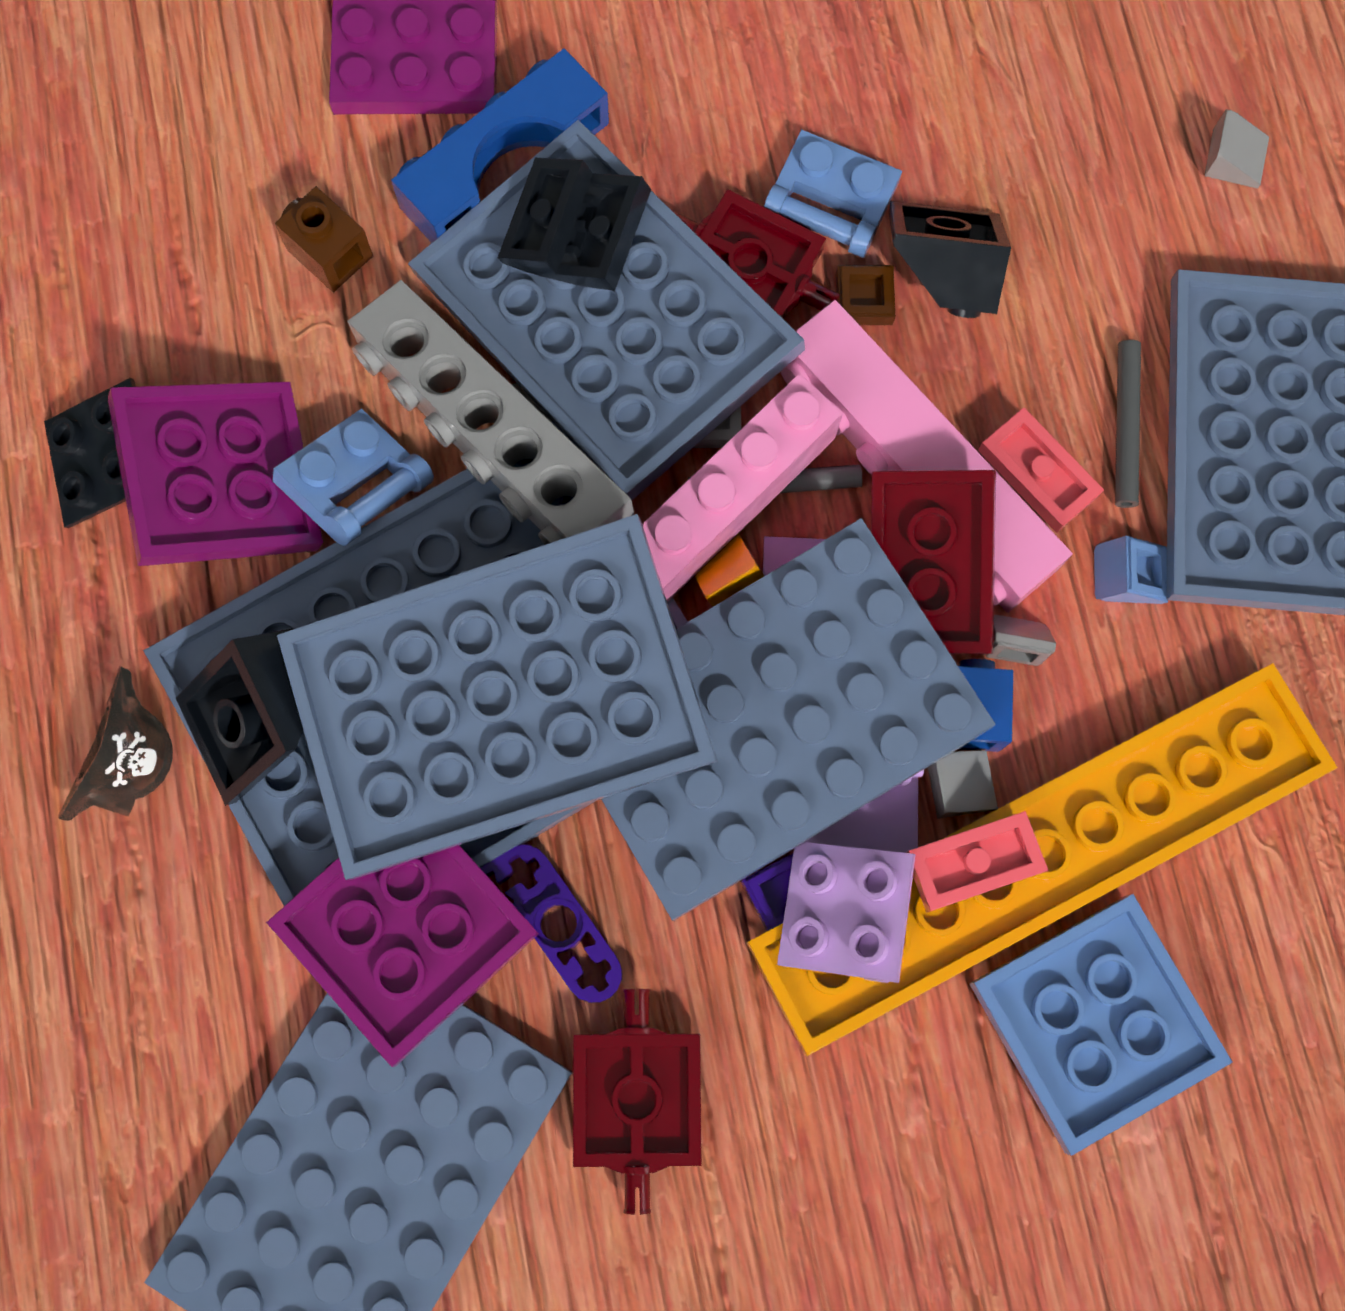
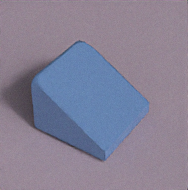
[1094,536,1168,604]

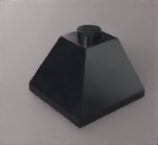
[888,201,1011,318]
[175,628,303,806]

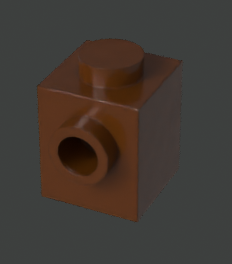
[275,186,373,293]

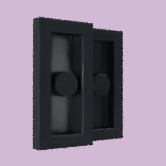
[497,157,651,291]

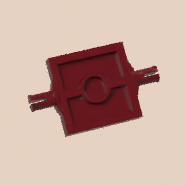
[671,189,840,319]
[573,989,702,1215]

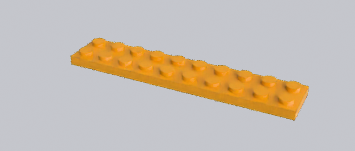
[747,663,1338,1056]

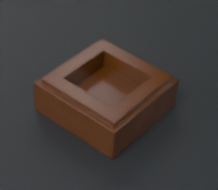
[836,265,896,325]

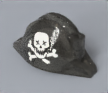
[58,665,173,821]

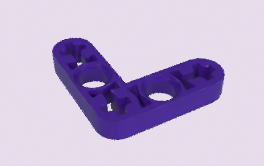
[481,845,622,1003]

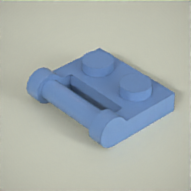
[764,129,902,258]
[273,408,434,546]

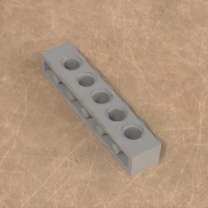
[347,280,634,545]

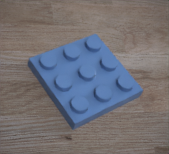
[969,894,1233,1156]

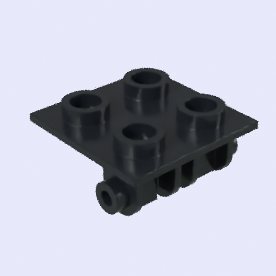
[44,378,136,528]

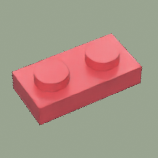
[978,407,1104,533]
[906,811,1048,913]

